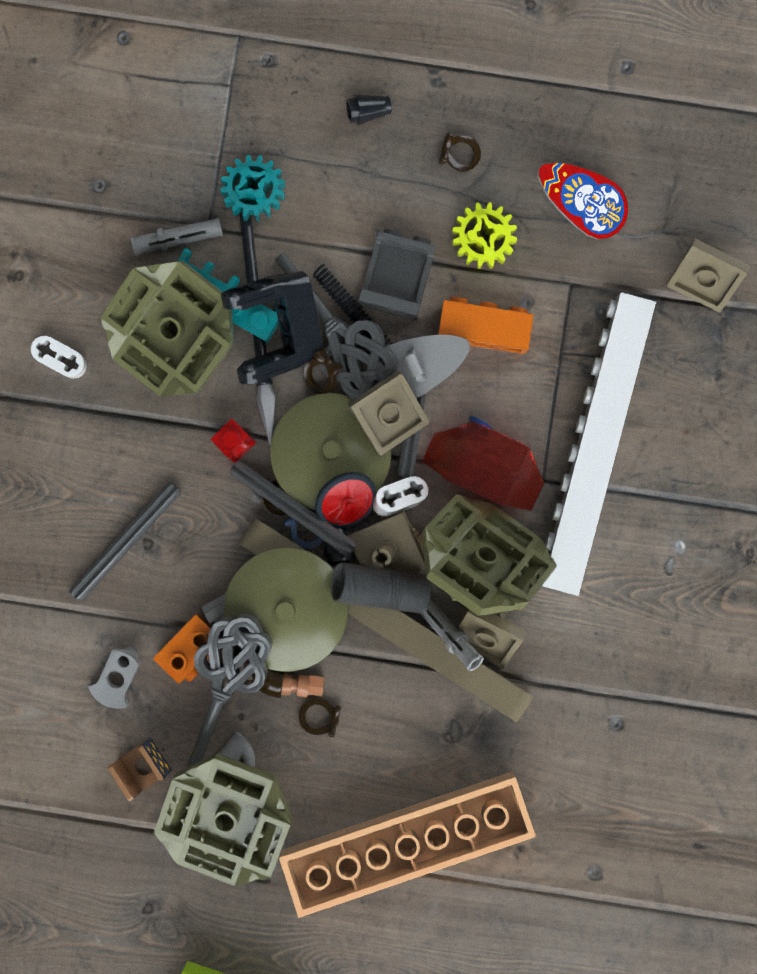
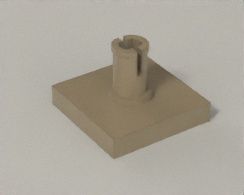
[667,238,751,313]
[347,371,430,456]
[348,511,425,580]
[456,609,527,669]

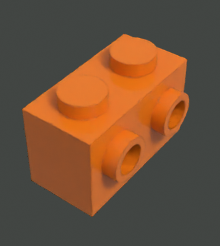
[153,613,223,684]

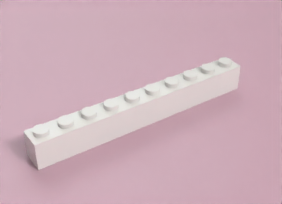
[542,292,656,596]

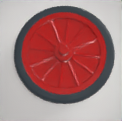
[315,472,377,528]

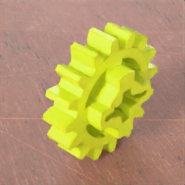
[452,202,517,269]

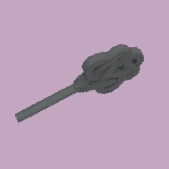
[275,253,398,399]
[187,613,273,768]

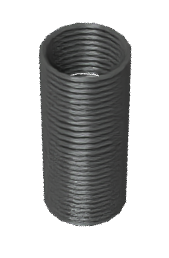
[331,562,431,613]

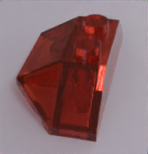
[422,421,544,511]

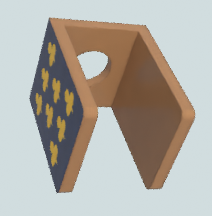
[107,738,172,802]

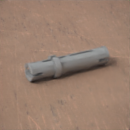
[131,217,223,256]
[420,598,484,671]

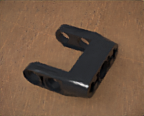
[221,271,323,384]

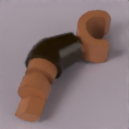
[235,646,325,698]

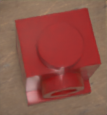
[210,418,256,464]

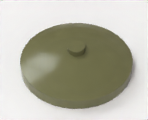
[270,393,391,512]
[224,547,348,672]

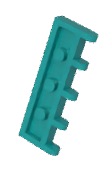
[178,248,279,343]

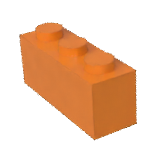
[438,297,534,355]

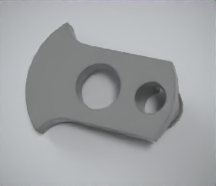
[88,646,141,709]

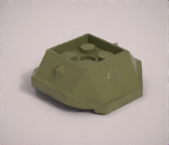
[100,261,234,396]
[421,494,557,616]
[154,753,293,886]

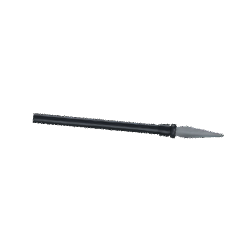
[239,212,275,445]

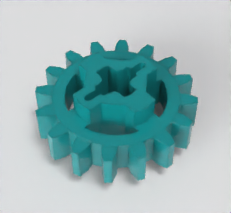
[220,155,286,221]

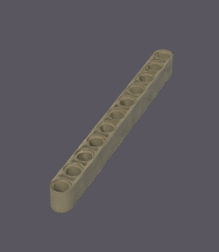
[239,518,534,723]

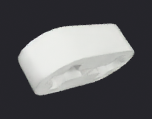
[31,336,87,379]
[373,476,428,517]

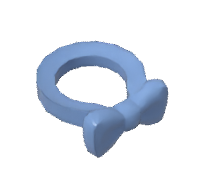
[283,514,324,549]

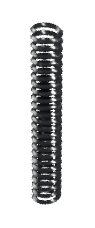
[313,264,394,346]

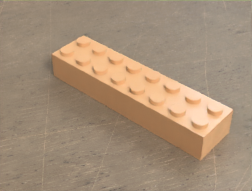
[279,771,536,918]

